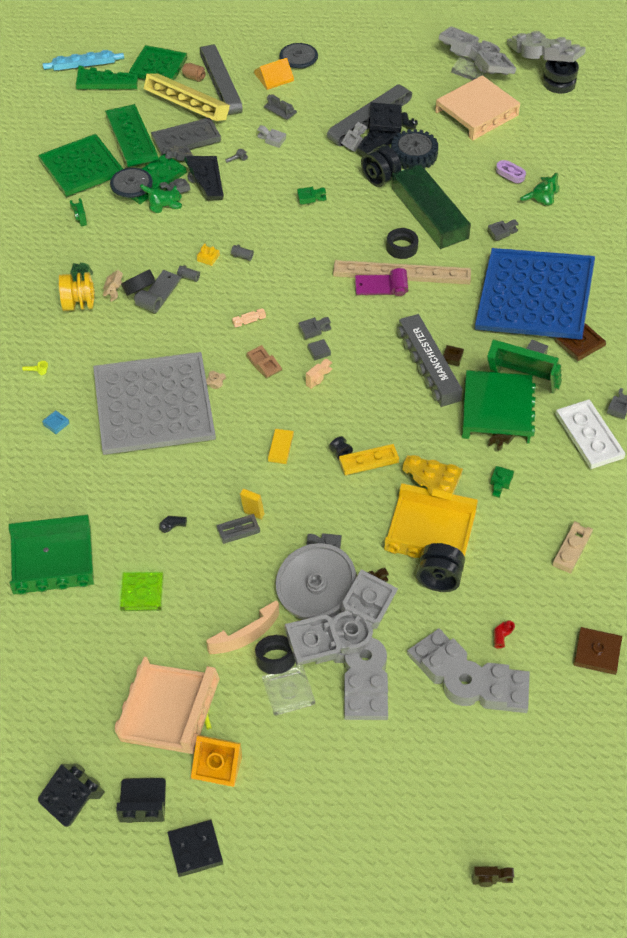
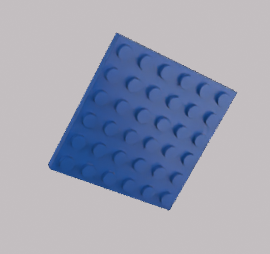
[475,248,595,339]

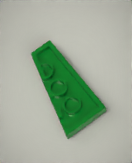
[76,65,138,90]

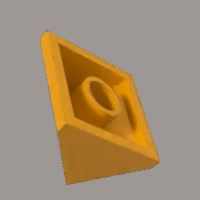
[254,58,294,90]
[191,735,242,787]

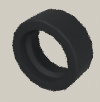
[386,228,419,259]
[121,269,156,296]
[255,635,295,675]

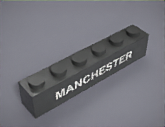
[397,314,462,407]

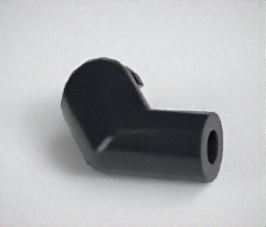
[402,112,418,129]
[159,516,187,533]

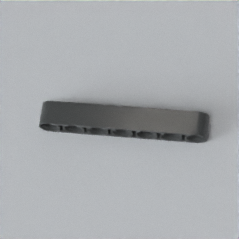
[200,44,243,115]
[327,84,412,146]

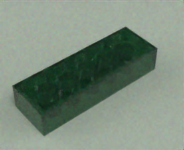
[392,164,471,249]

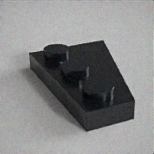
[357,130,401,156]
[184,156,224,200]

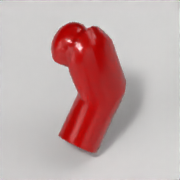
[494,620,515,649]

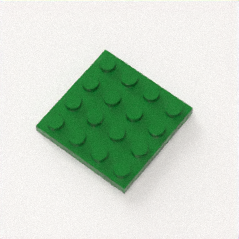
[38,134,123,197]

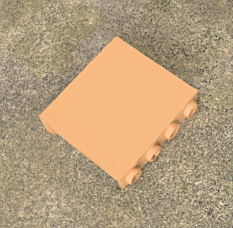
[435,75,520,140]
[115,657,220,754]

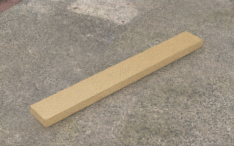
[333,260,471,285]

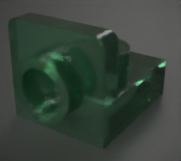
[70,263,93,281]

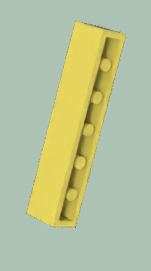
[144,74,230,121]

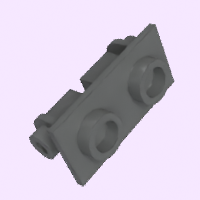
[264,94,297,120]

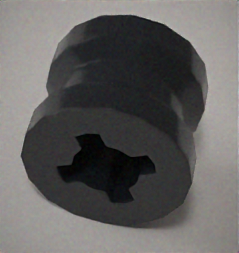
[329,436,353,460]

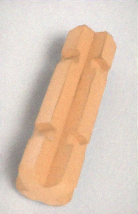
[232,308,266,328]

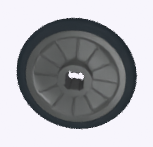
[279,43,318,68]
[110,168,153,198]

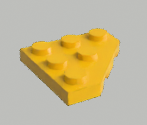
[402,455,463,500]

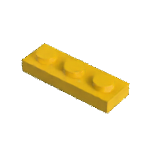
[339,444,399,475]

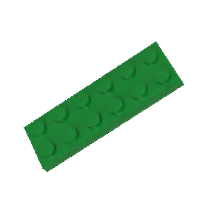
[105,104,159,167]

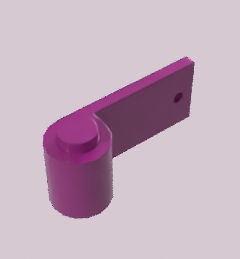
[355,268,409,296]

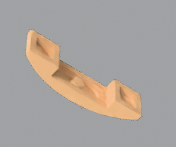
[206,600,279,654]

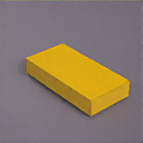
[268,429,294,464]
[240,489,265,520]

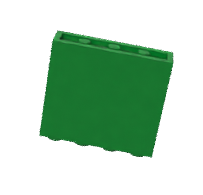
[487,339,562,394]
[462,370,536,444]
[9,514,94,594]

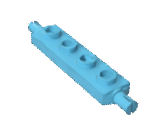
[43,50,124,71]

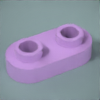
[496,160,526,183]

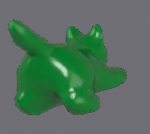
[520,172,560,206]
[140,184,182,213]

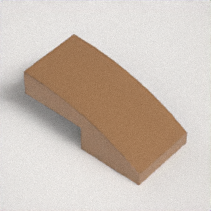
[246,345,282,378]

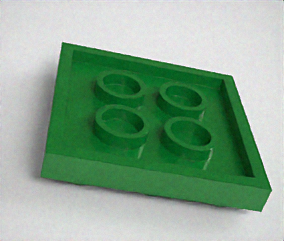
[129,45,187,80]

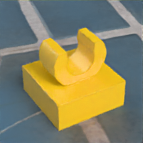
[197,243,220,266]

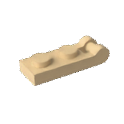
[552,521,593,574]

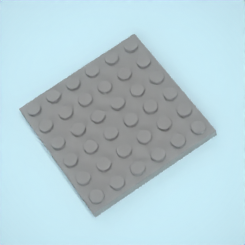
[93,352,216,455]

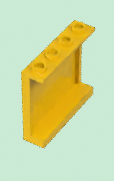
[384,483,478,558]

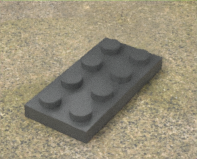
[151,118,221,155]

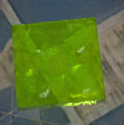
[120,572,164,611]

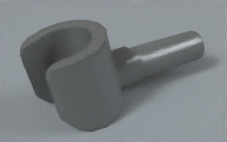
[225,148,248,163]

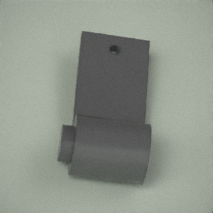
[134,270,181,313]

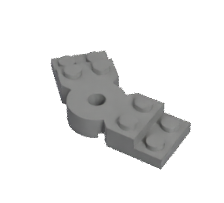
[439,26,516,75]
[507,31,585,62]
[284,569,398,666]
[331,612,388,720]
[407,629,530,713]

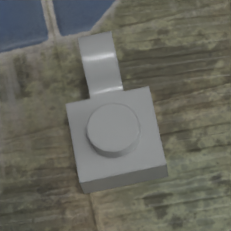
[341,122,367,152]
[257,125,286,148]

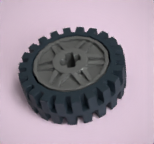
[391,129,438,171]

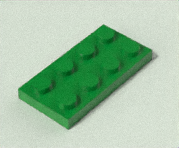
[131,154,187,204]

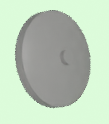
[276,543,357,620]

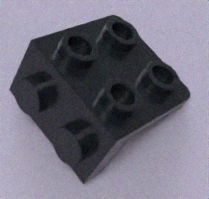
[38,763,105,827]
[116,778,166,823]

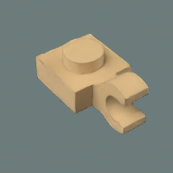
[103,270,123,302]

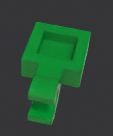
[297,186,327,205]
[70,198,87,227]
[490,466,514,498]

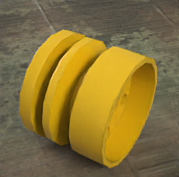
[59,272,95,311]

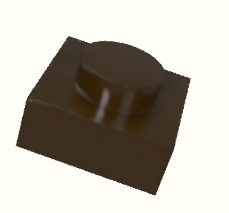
[443,345,464,366]

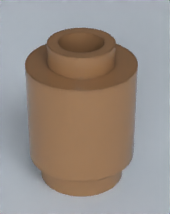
[182,63,206,82]

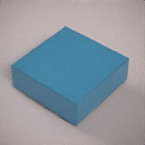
[42,410,69,434]

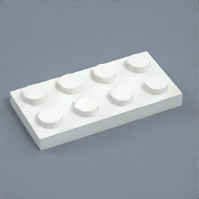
[555,399,626,469]

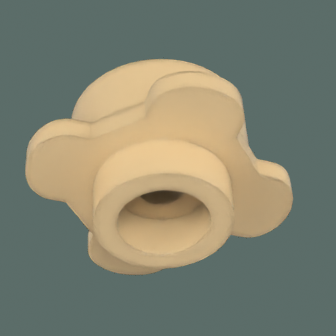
[206,371,226,389]

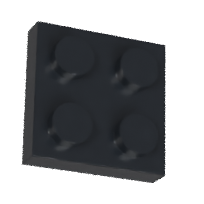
[370,102,402,132]
[167,819,223,877]

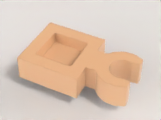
[306,358,332,389]

